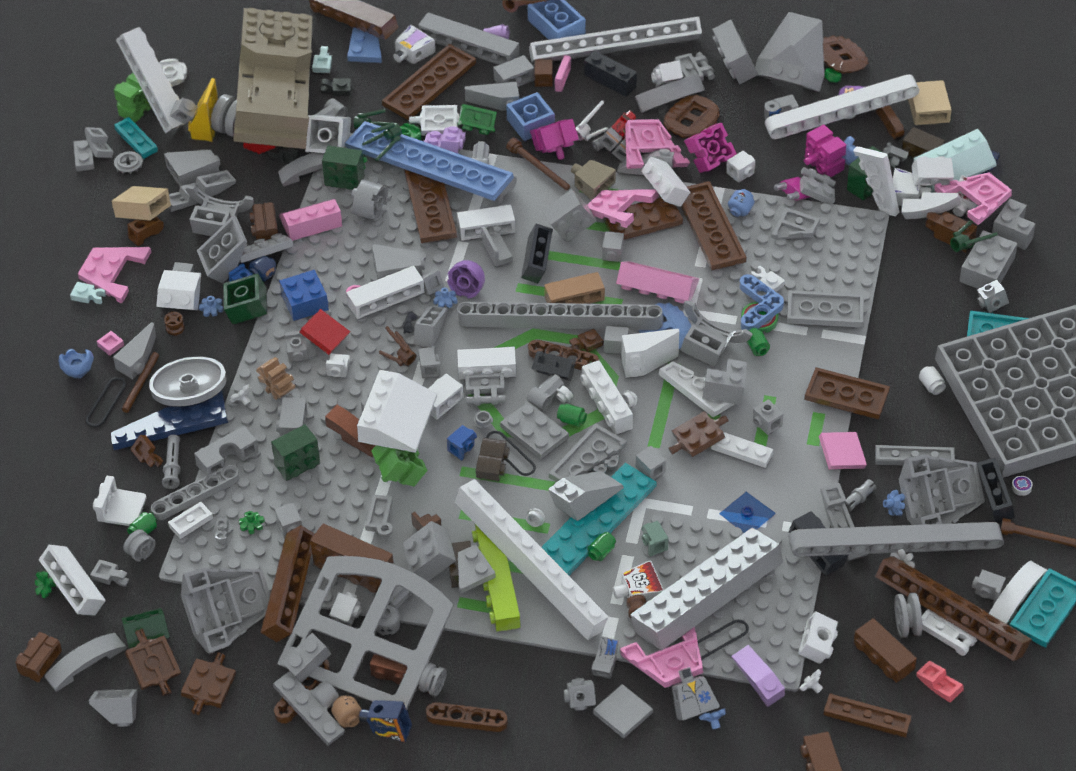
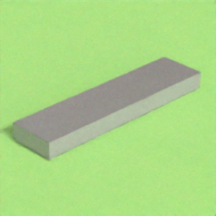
[875,445,955,466]

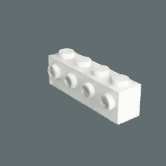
[346,266,424,319]
[580,360,633,435]
[39,545,106,616]

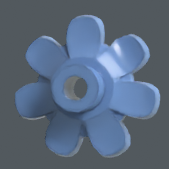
[433,287,458,308]
[199,296,224,317]
[883,490,905,516]
[698,709,726,730]

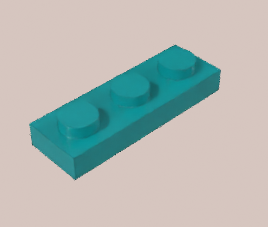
[114,117,158,159]

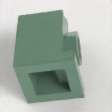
[641,520,669,557]

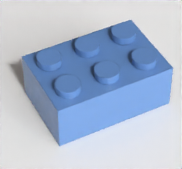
[528,0,585,40]

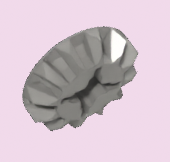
[114,151,143,174]

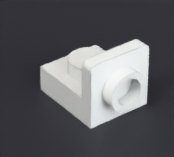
[326,353,350,377]

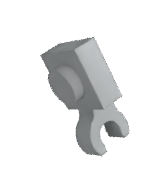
[90,559,129,586]

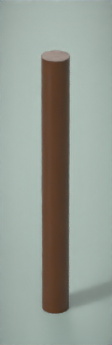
[122,352,159,413]

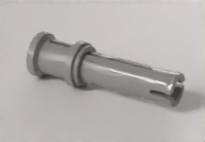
[162,435,181,489]

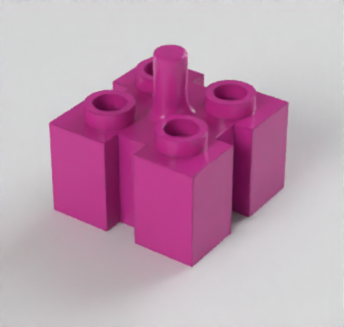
[530,119,579,160]
[684,123,737,173]
[804,124,846,177]

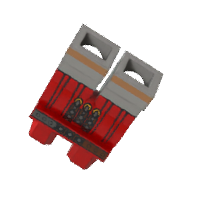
[599,111,636,162]

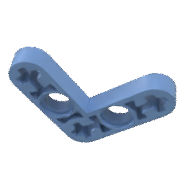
[739,274,784,330]

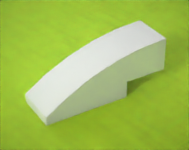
[902,192,962,219]

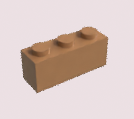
[544,272,605,304]

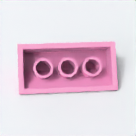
[616,261,700,303]

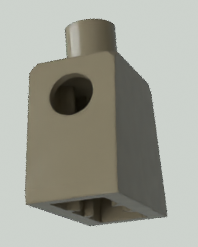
[571,160,616,200]

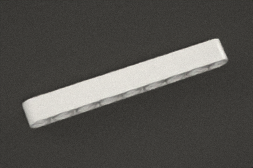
[765,74,919,139]

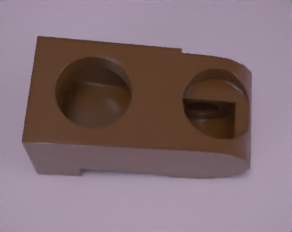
[128,216,164,246]

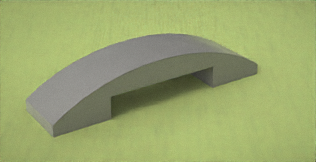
[635,74,705,113]
[278,152,324,186]
[820,483,868,561]
[45,633,127,692]

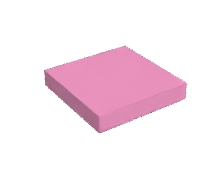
[819,432,867,469]

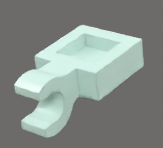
[312,46,332,73]

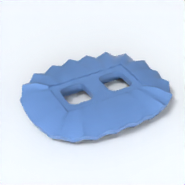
[639,302,691,349]

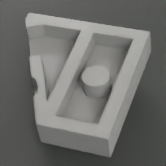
[772,207,820,239]
[458,544,496,594]

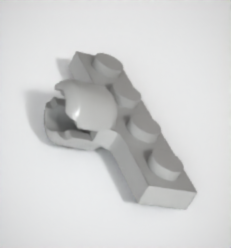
[273,671,344,746]

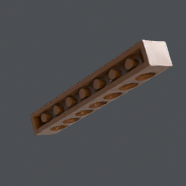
[875,556,1031,661]

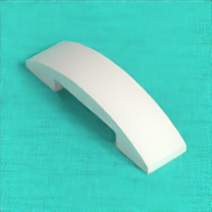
[989,561,1047,624]

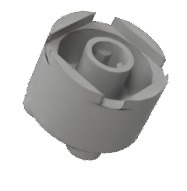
[351,180,388,221]

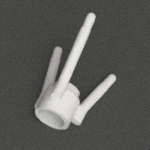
[576,101,608,141]

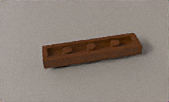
[823,694,912,738]

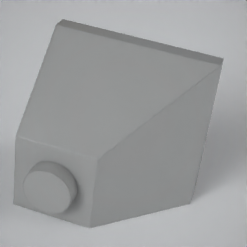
[89,689,137,727]

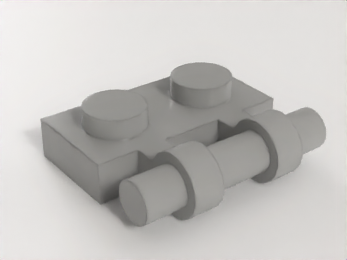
[675,52,715,81]
[800,167,835,204]
[465,373,505,406]

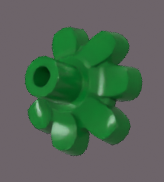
[239,511,265,534]
[35,571,57,598]

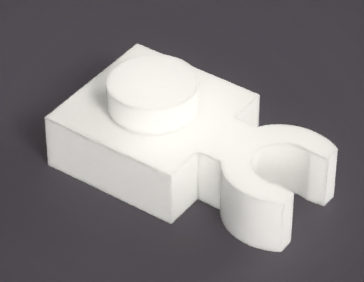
[751,266,785,292]

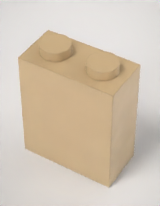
[908,81,951,125]
[112,186,171,220]

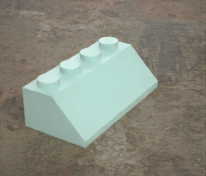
[914,129,996,193]

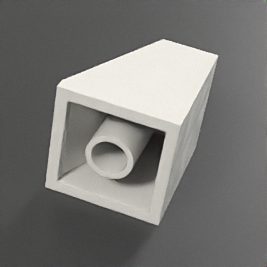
[306,115,351,153]

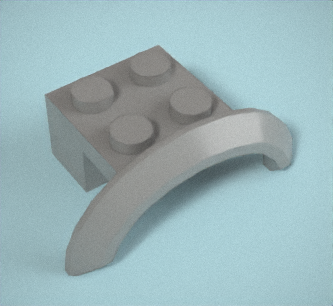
[185,185,254,236]
[680,300,752,367]

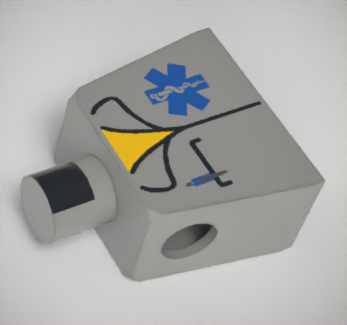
[672,667,720,720]

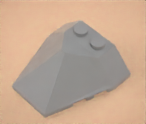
[755,12,825,92]
[899,454,985,525]
[181,568,270,653]

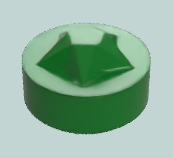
[824,68,842,82]

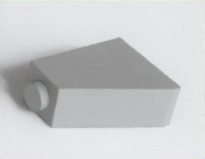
[164,150,221,186]
[372,244,425,279]

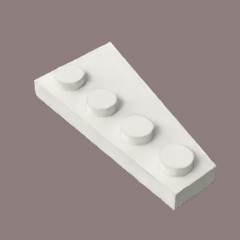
[853,147,899,216]
[658,361,735,417]

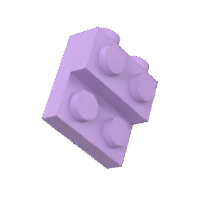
[424,126,466,154]

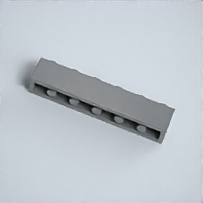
[418,13,519,65]

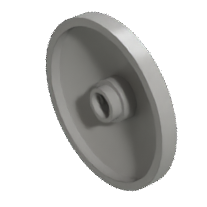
[149,357,227,406]

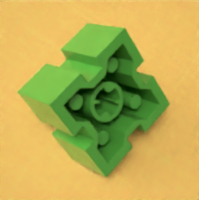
[114,73,152,123]
[371,445,428,487]

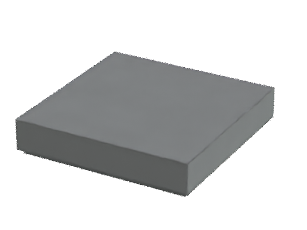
[593,684,653,738]

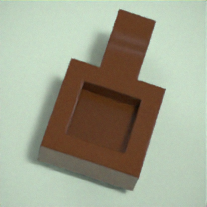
[569,329,604,352]
[131,435,163,467]

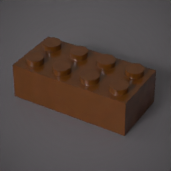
[310,523,394,593]

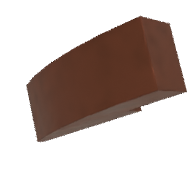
[325,404,376,457]

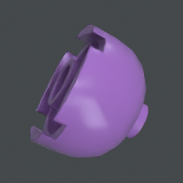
[447,260,485,298]

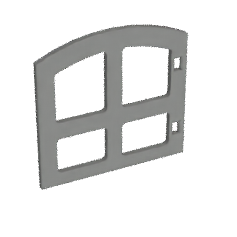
[277,556,454,709]

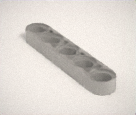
[151,465,239,520]

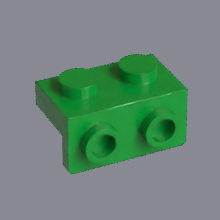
[458,104,497,135]

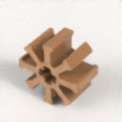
[256,357,295,400]

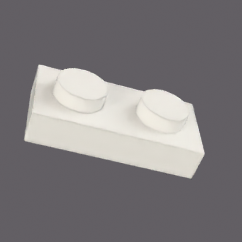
[168,502,213,539]

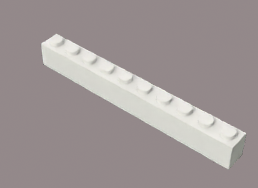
[529,17,702,65]
[455,479,608,640]

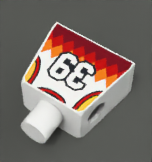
[613,561,664,602]

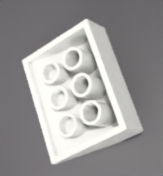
[357,370,437,453]

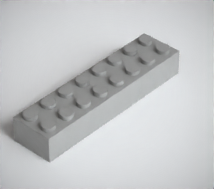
[630,528,783,651]

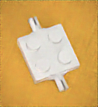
[409,105,459,136]

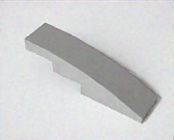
[168,170,236,211]

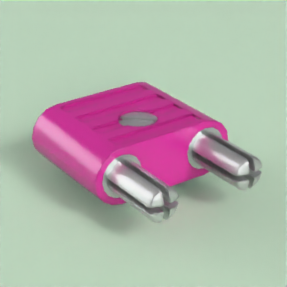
[774,177,810,201]

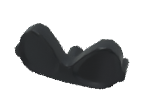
[403,311,418,334]

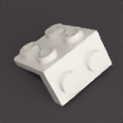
[93,476,147,526]

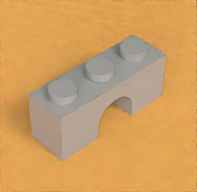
[194,426,259,476]

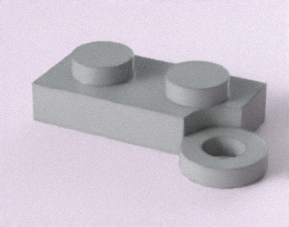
[74,139,94,171]
[365,494,393,537]

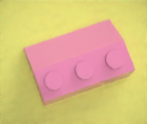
[279,199,342,241]

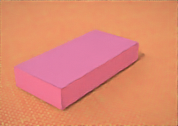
[555,55,571,92]

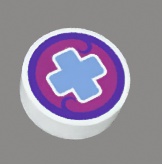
[1012,476,1032,496]

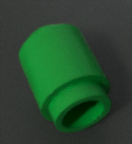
[746,328,770,356]
[557,403,587,427]
[127,512,157,535]
[587,532,616,561]

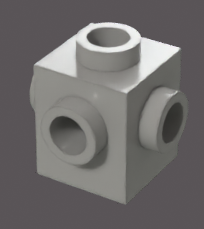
[977,280,1009,313]
[752,399,783,435]
[564,678,596,710]

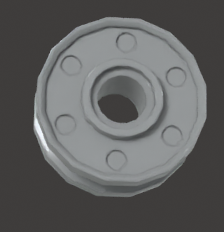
[895,593,922,638]

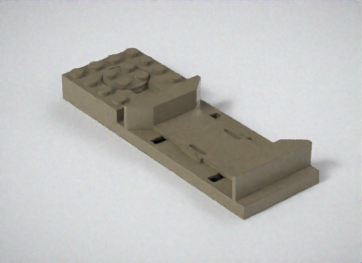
[234,8,312,149]

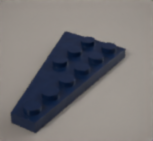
[111,390,228,450]

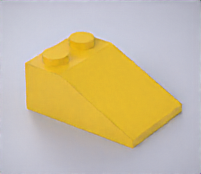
[188,78,218,141]

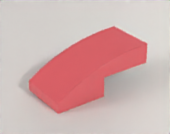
[916,661,963,702]

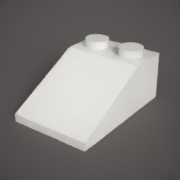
[622,329,679,378]

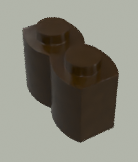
[476,438,510,481]

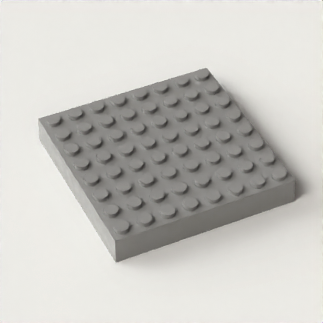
[935,305,1076,478]

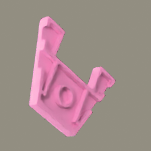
[625,119,690,169]
[935,173,1012,225]
[588,189,659,228]
[78,247,151,303]
[620,627,703,688]

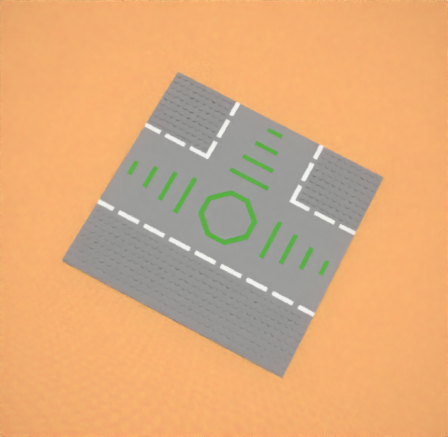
[159,133,889,692]

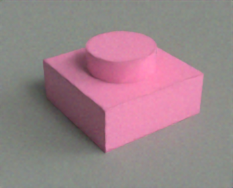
[97,331,124,356]

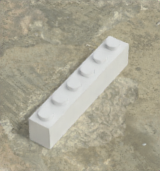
[116,27,189,134]

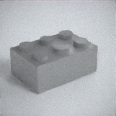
[713,20,758,84]
[959,231,1018,289]

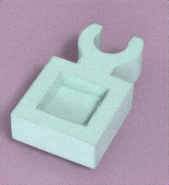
[70,282,106,304]

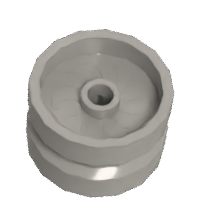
[211,94,237,137]

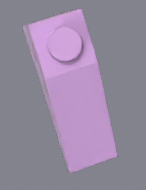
[731,645,785,707]

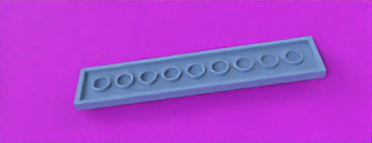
[345,121,514,201]

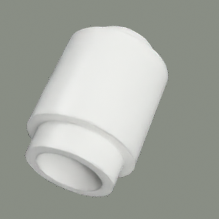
[919,366,946,395]

